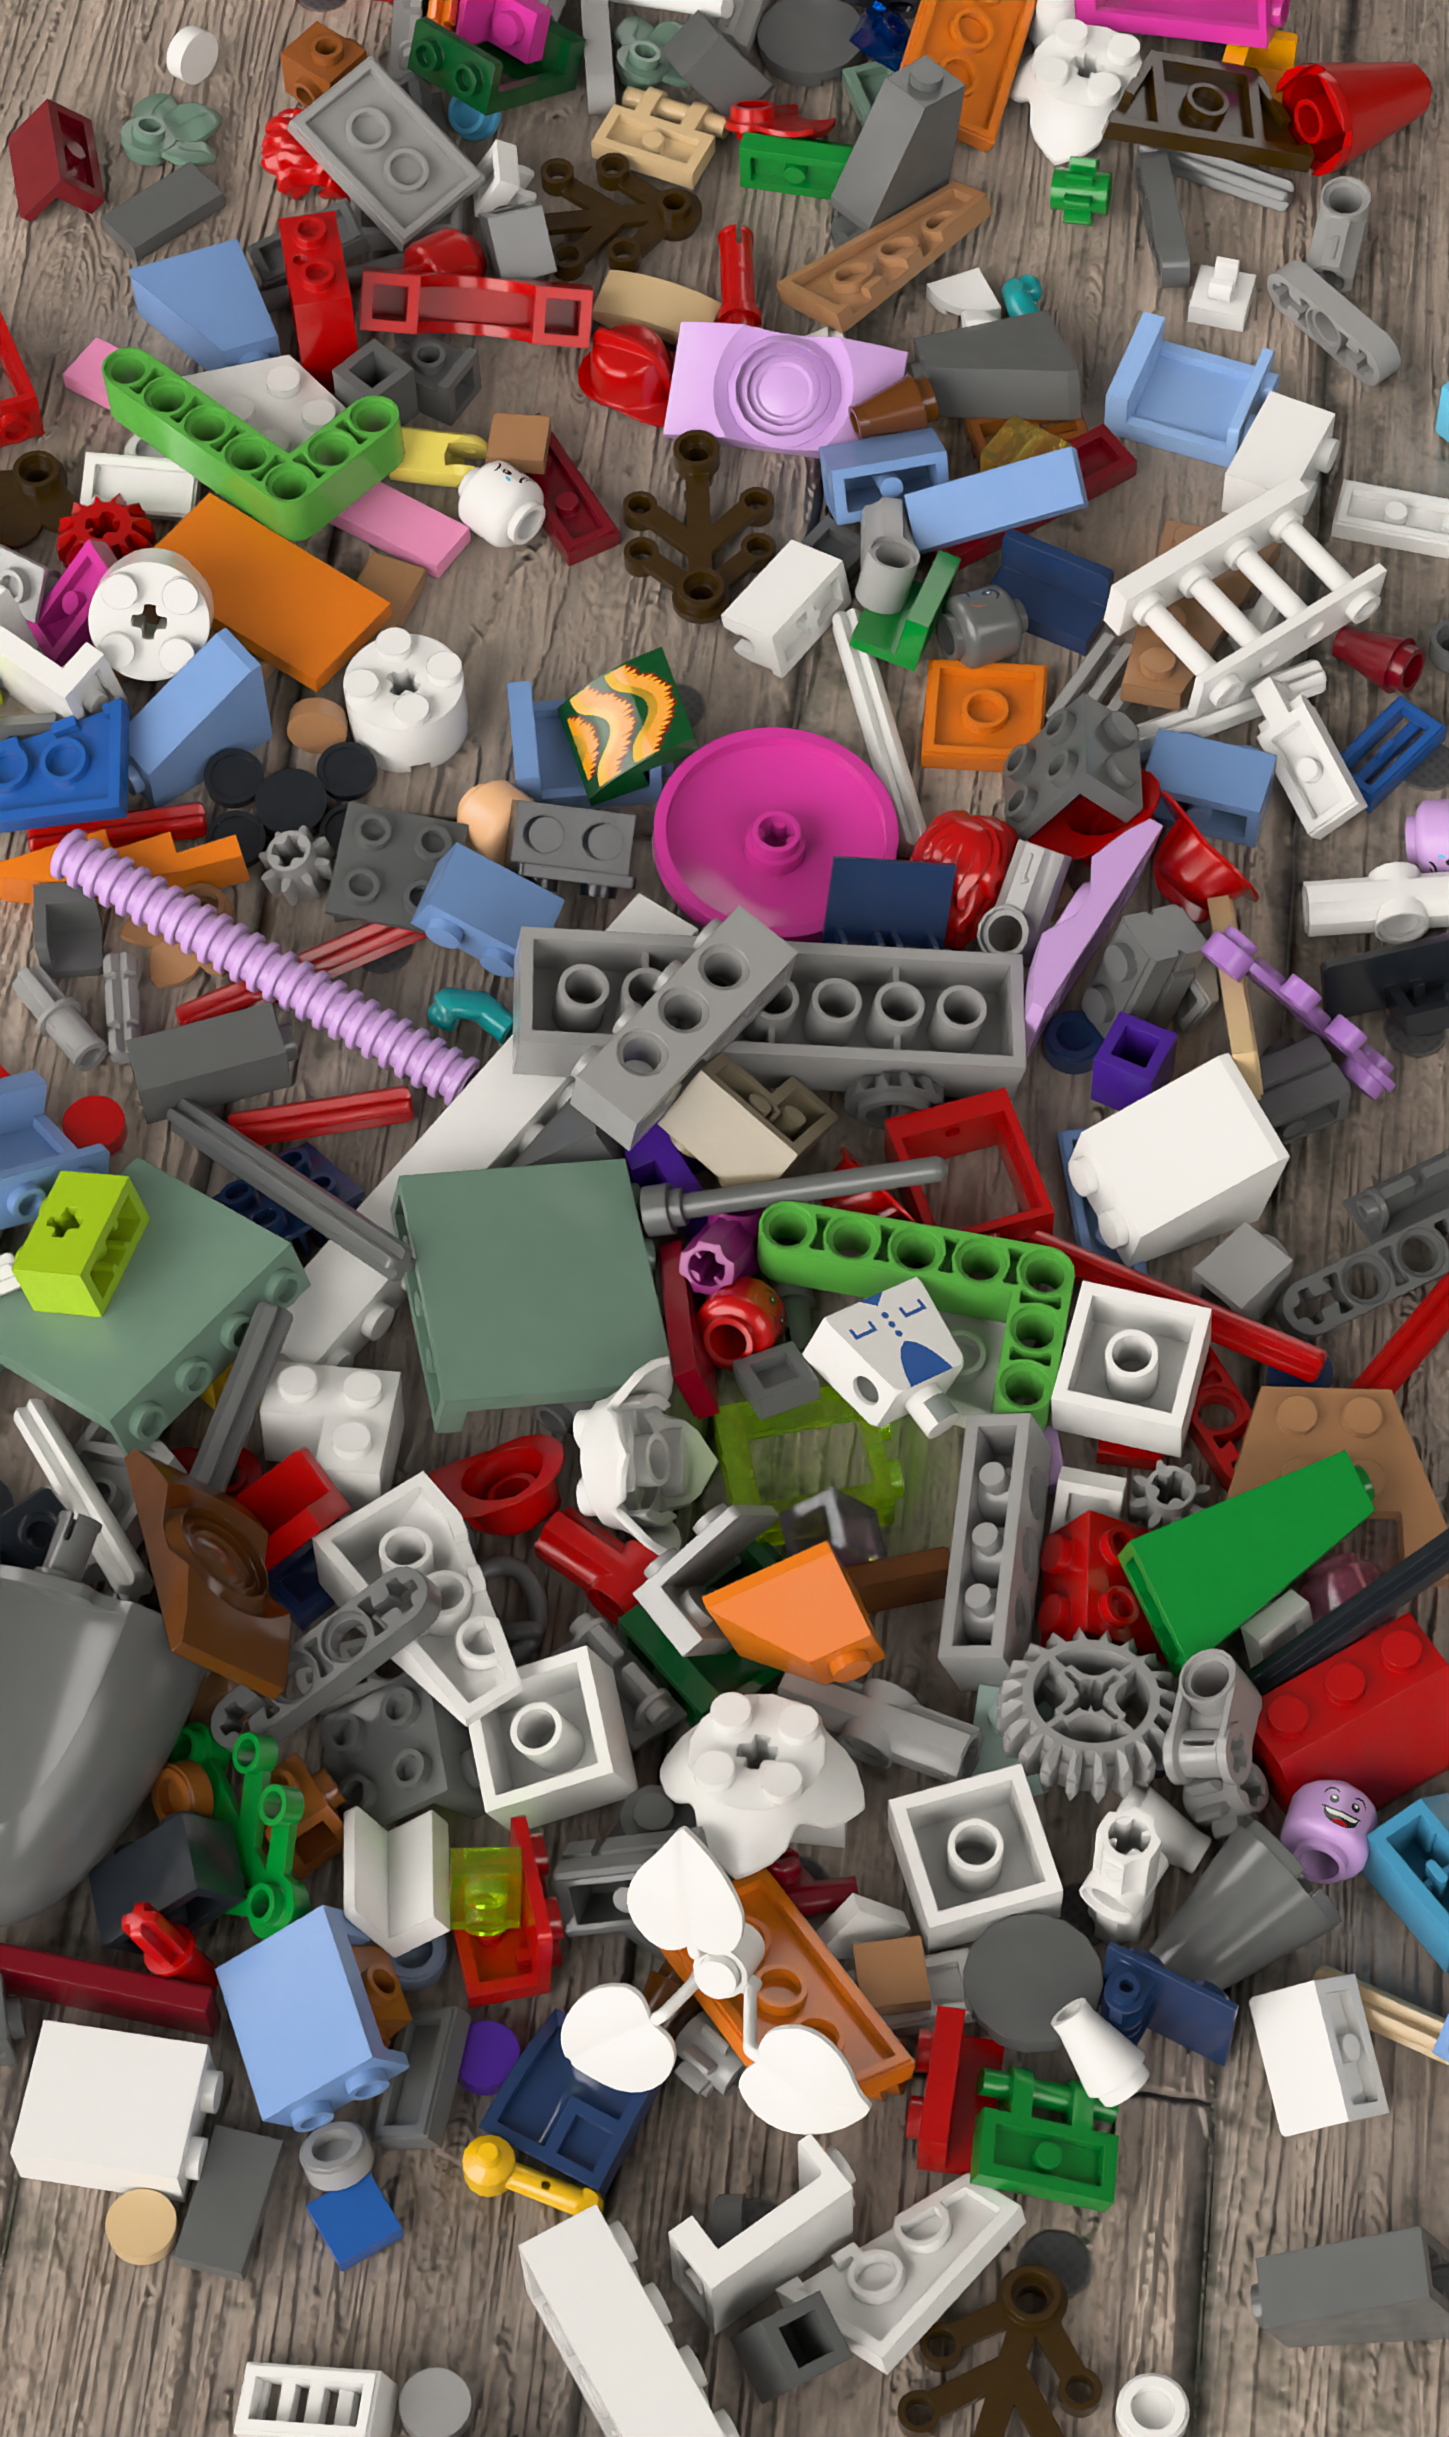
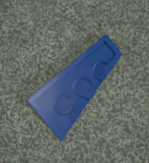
[0,697,130,833]

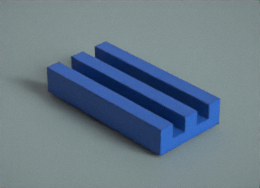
[1340,696,1447,813]

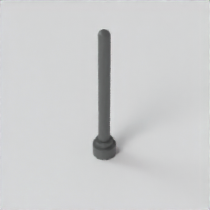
[640,1156,949,1237]

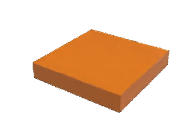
[921,659,1048,772]

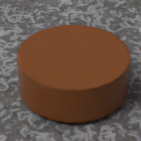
[151,1759,214,1821]

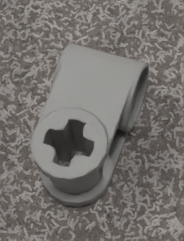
[1163,1648,1262,1785]

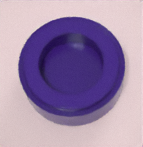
[457,2020,521,2095]

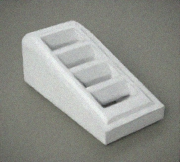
[233,2362,398,2437]

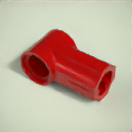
[534,1506,659,1626]

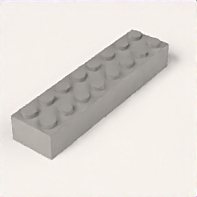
[512,926,1026,1100]

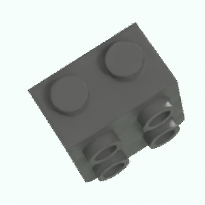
[1003,692,1143,841]
[321,1675,487,1827]

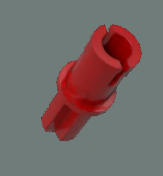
[121,1902,219,1991]

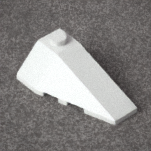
[312,1471,523,1727]

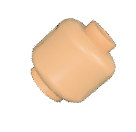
[457,779,535,867]

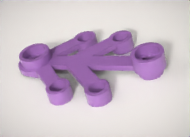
[1200,925,1396,1101]

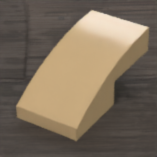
[591,270,722,347]

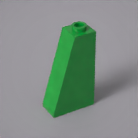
[1117,1450,1375,1678]

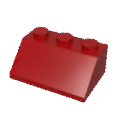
[1252,1612,1449,1816]

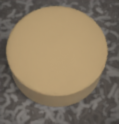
[105,2188,179,2265]

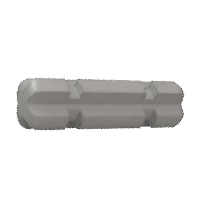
[103,951,142,1065]

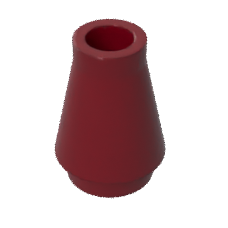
[1332,624,1426,694]

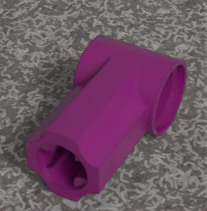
[679,1207,766,1295]

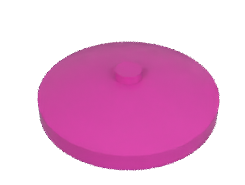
[653,727,899,943]

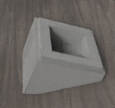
[1173,956,1219,1035]

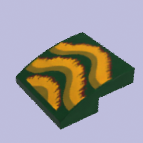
[557,647,699,807]

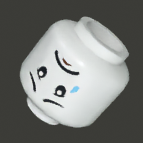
[458,460,545,548]

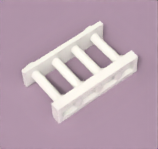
[1104,475,1387,718]

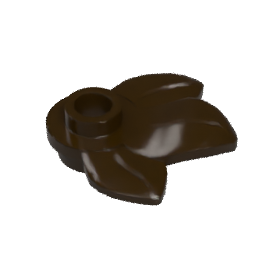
[0,450,77,550]

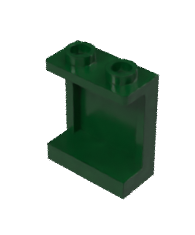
[407,17,586,116]
[618,1540,785,1728]

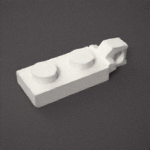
[1251,676,1368,840]

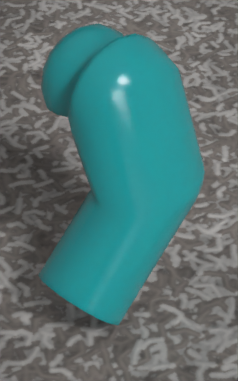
[1002,274,1043,318]
[427,987,513,1045]

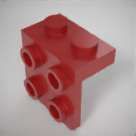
[1038,1510,1168,1664]
[449,1815,563,2009]

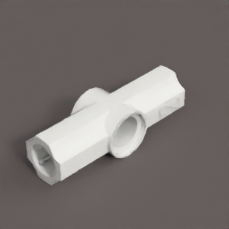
[1302,862,1449,944]
[1079,1806,1169,1945]

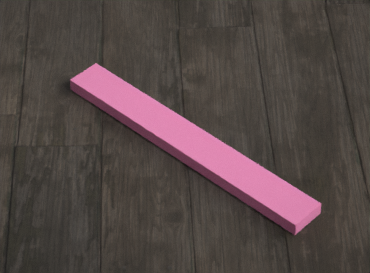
[62,337,471,579]

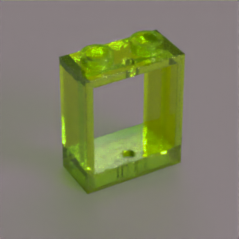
[713,1386,905,1546]

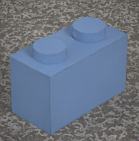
[819,427,949,525]
[1145,728,1277,848]
[410,842,565,978]

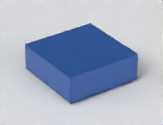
[306,2172,404,2272]

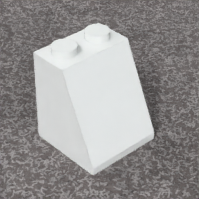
[1068,1052,1290,1267]

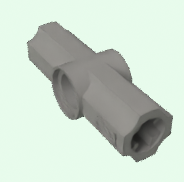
[778,1672,984,1783]

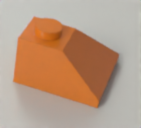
[702,1540,886,1686]

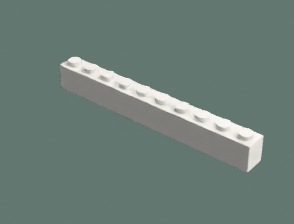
[277,893,699,1368]

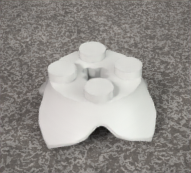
[1009,18,1143,166]
[573,1356,720,1556]
[660,1692,865,1880]

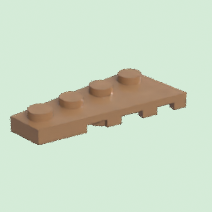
[776,180,992,334]
[1120,520,1281,711]

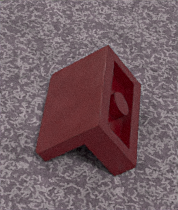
[8,98,105,222]

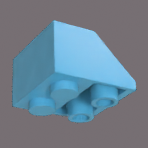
[1361,1793,1449,1974]

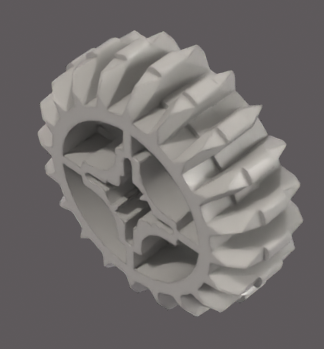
[996,1627,1177,1804]

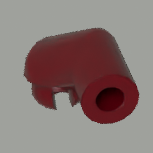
[766,1848,859,1917]

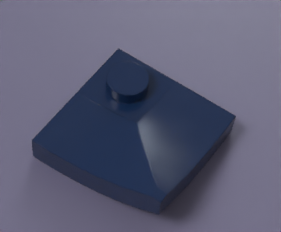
[478,2008,663,2195]

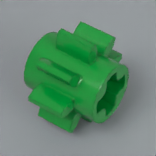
[1050,156,1113,226]

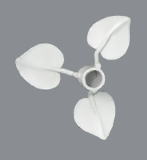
[561,1826,872,2135]

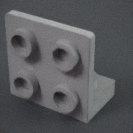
[633,1503,780,1657]

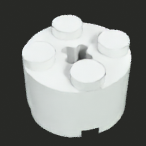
[88,548,214,681]
[343,627,468,773]

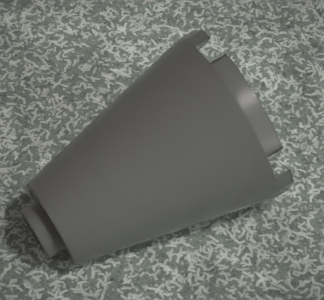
[1148,1817,1342,1990]

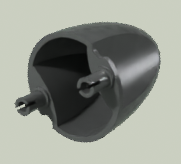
[0,1510,207,1927]

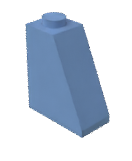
[129,238,281,371]
[128,628,273,807]

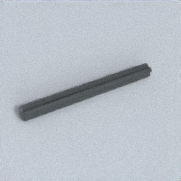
[166,1098,416,1281]

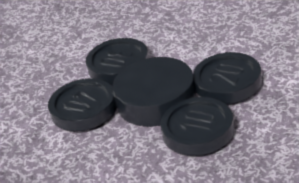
[204,742,378,869]

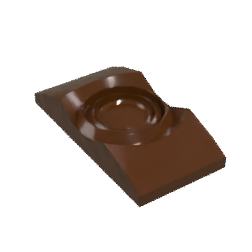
[124,1448,290,1700]

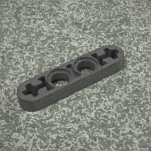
[1274,1207,1449,1341]
[211,1566,442,1752]

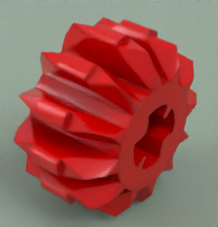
[56,493,157,569]

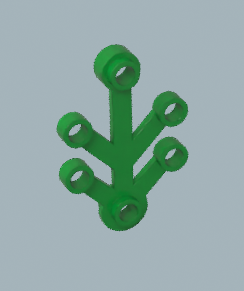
[170,1722,310,1940]

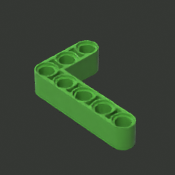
[101,347,405,542]
[757,1201,1075,1432]

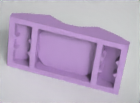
[663,322,909,459]
[1024,819,1163,1060]

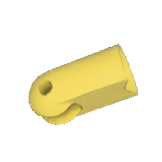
[389,426,488,489]

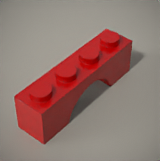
[359,266,594,348]

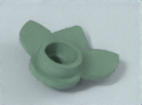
[613,15,692,91]
[120,93,223,167]

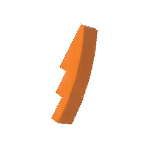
[0,829,251,906]

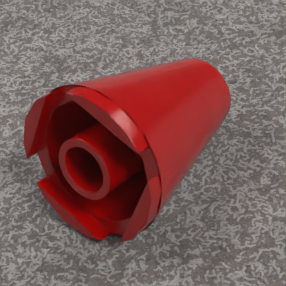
[1275,62,1432,177]

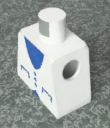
[802,1277,964,1439]

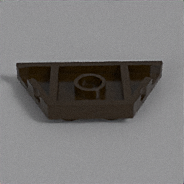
[1102,50,1315,173]

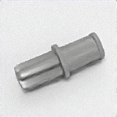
[12,965,108,1072]

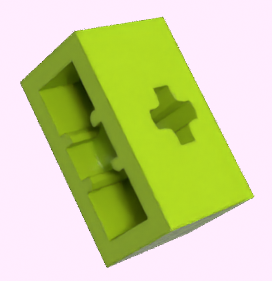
[11,1171,150,1317]

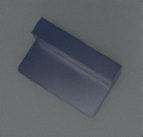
[989,529,1114,656]

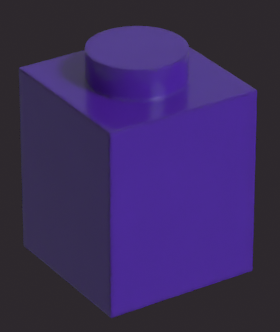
[1090,1011,1178,1111]

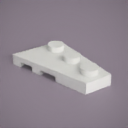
[775,2173,1026,2375]

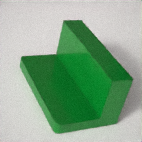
[739,132,854,200]
[849,550,961,672]

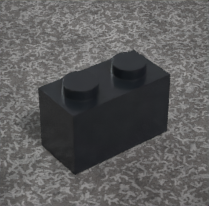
[89,1811,247,1955]

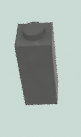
[125,1002,299,1124]

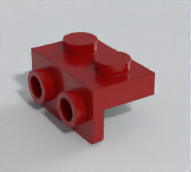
[905,2005,1005,2176]

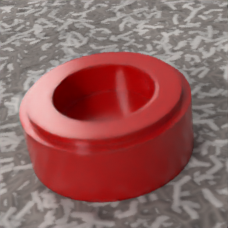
[62,1095,128,1156]

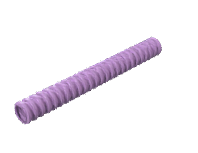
[50,828,480,1106]

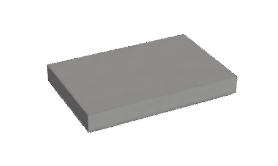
[287,55,485,252]

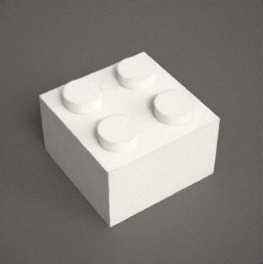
[1051,1281,1212,1458]
[468,1645,639,1831]
[888,1763,1063,1954]

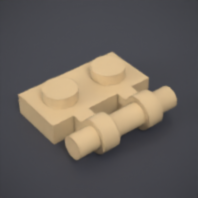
[591,86,729,190]

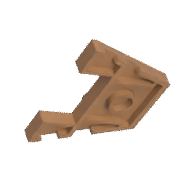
[1226,1386,1449,1587]

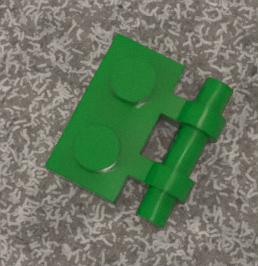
[970,2065,1119,2212]

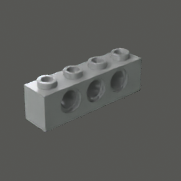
[570,905,799,1151]
[938,1413,1052,1691]

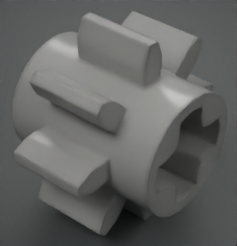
[258,825,335,906]
[1128,1460,1210,1531]
[1183,1762,1269,1839]
[674,2010,747,2098]

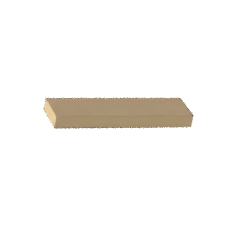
[1207,895,1264,1100]

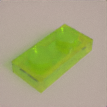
[450,1847,522,1936]

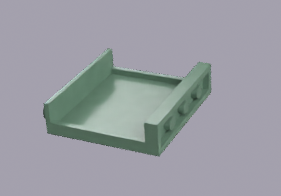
[0,1157,311,1457]
[390,1159,678,1434]

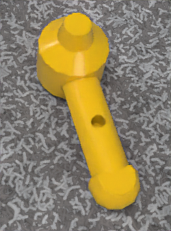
[462,2135,604,2216]

